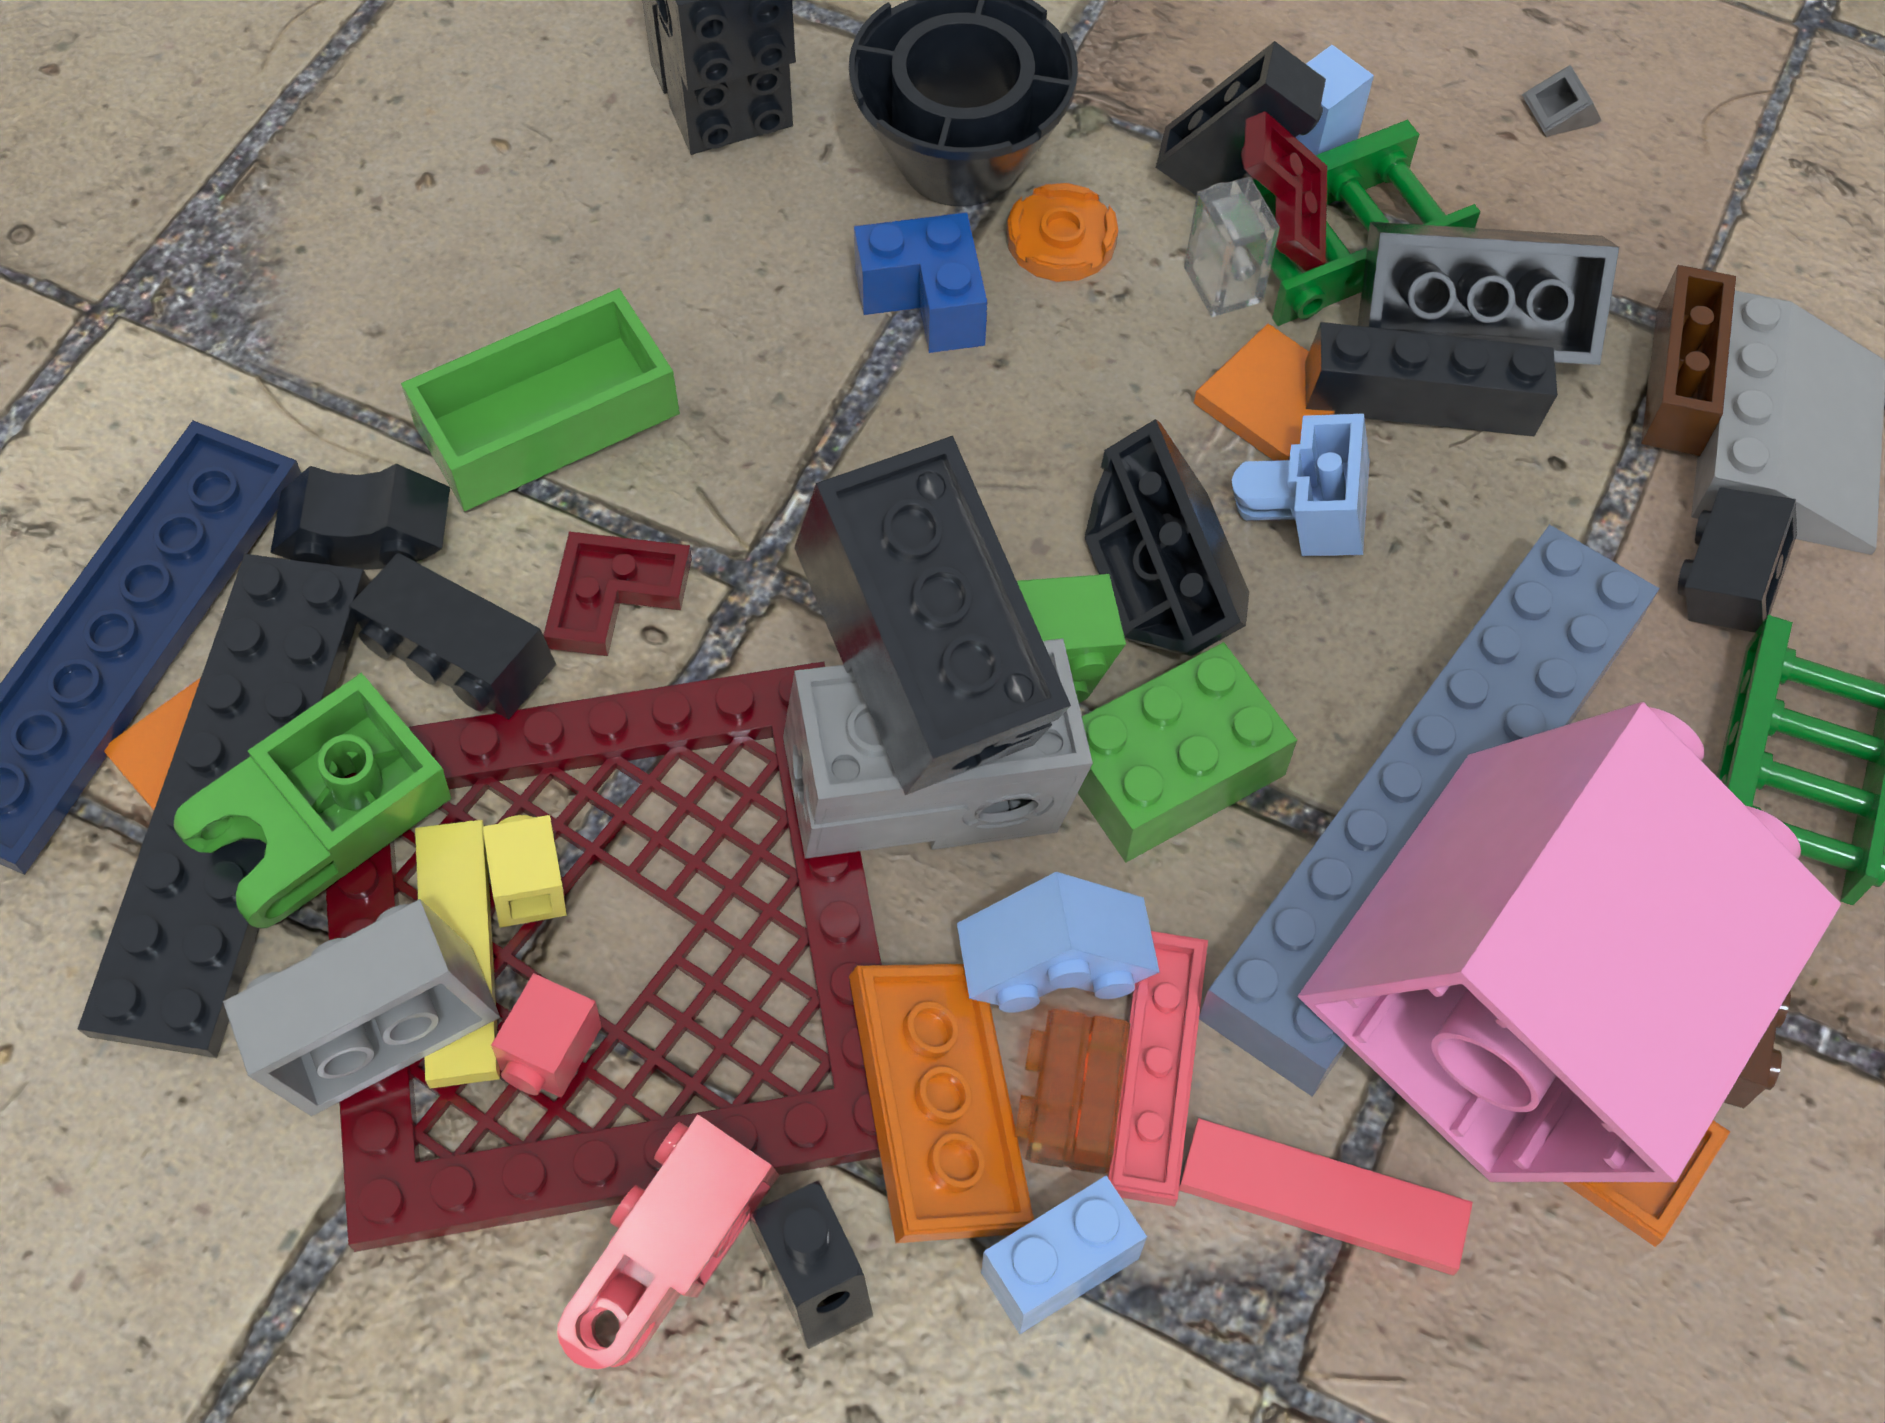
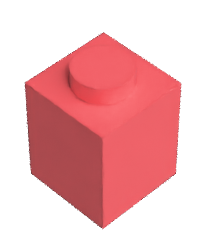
[491,973,602,1098]

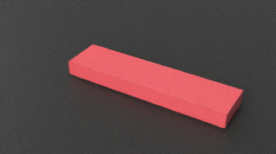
[1108,931,1208,1207]
[1179,1118,1473,1276]

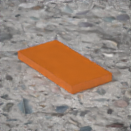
[849,964,1034,1243]

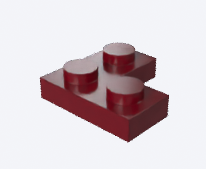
[1242,111,1327,271]
[543,531,692,656]

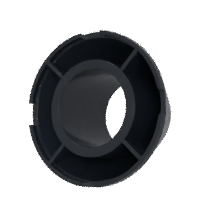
[849,0,1078,207]

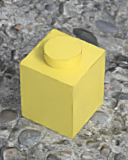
[482,815,567,928]

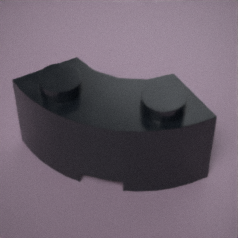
[270,463,450,570]

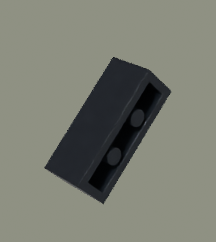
[1155,41,1326,202]
[349,553,556,720]

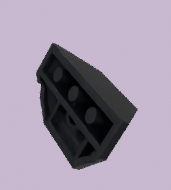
[1085,419,1249,656]

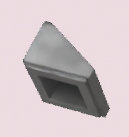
[1522,65,1602,137]

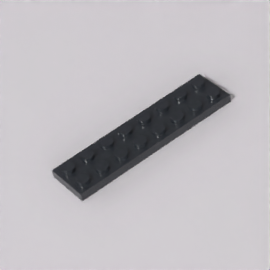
[77,554,371,1058]

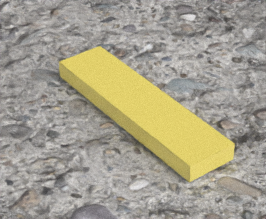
[415,820,500,1088]

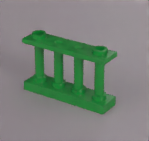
[1210,119,1481,326]
[1717,615,1885,905]

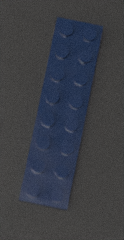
[0,420,301,875]

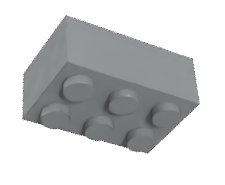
[223,899,500,1116]

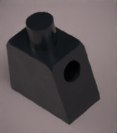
[750,1181,873,1349]

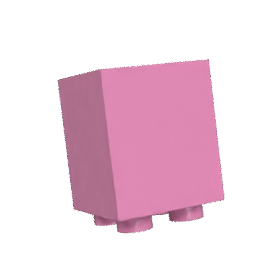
[1297,702,1841,1182]

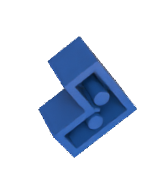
[854,212,988,353]

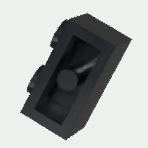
[1677,488,1797,633]

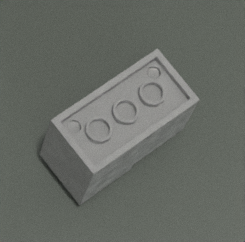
[783,639,1093,859]

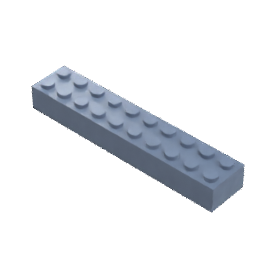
[1199,524,1660,1097]

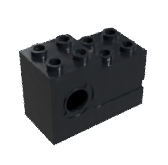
[642,0,796,155]
[794,435,1071,795]

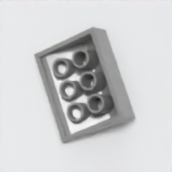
[1691,290,1885,555]

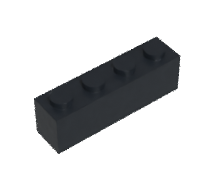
[1305,322,1558,437]

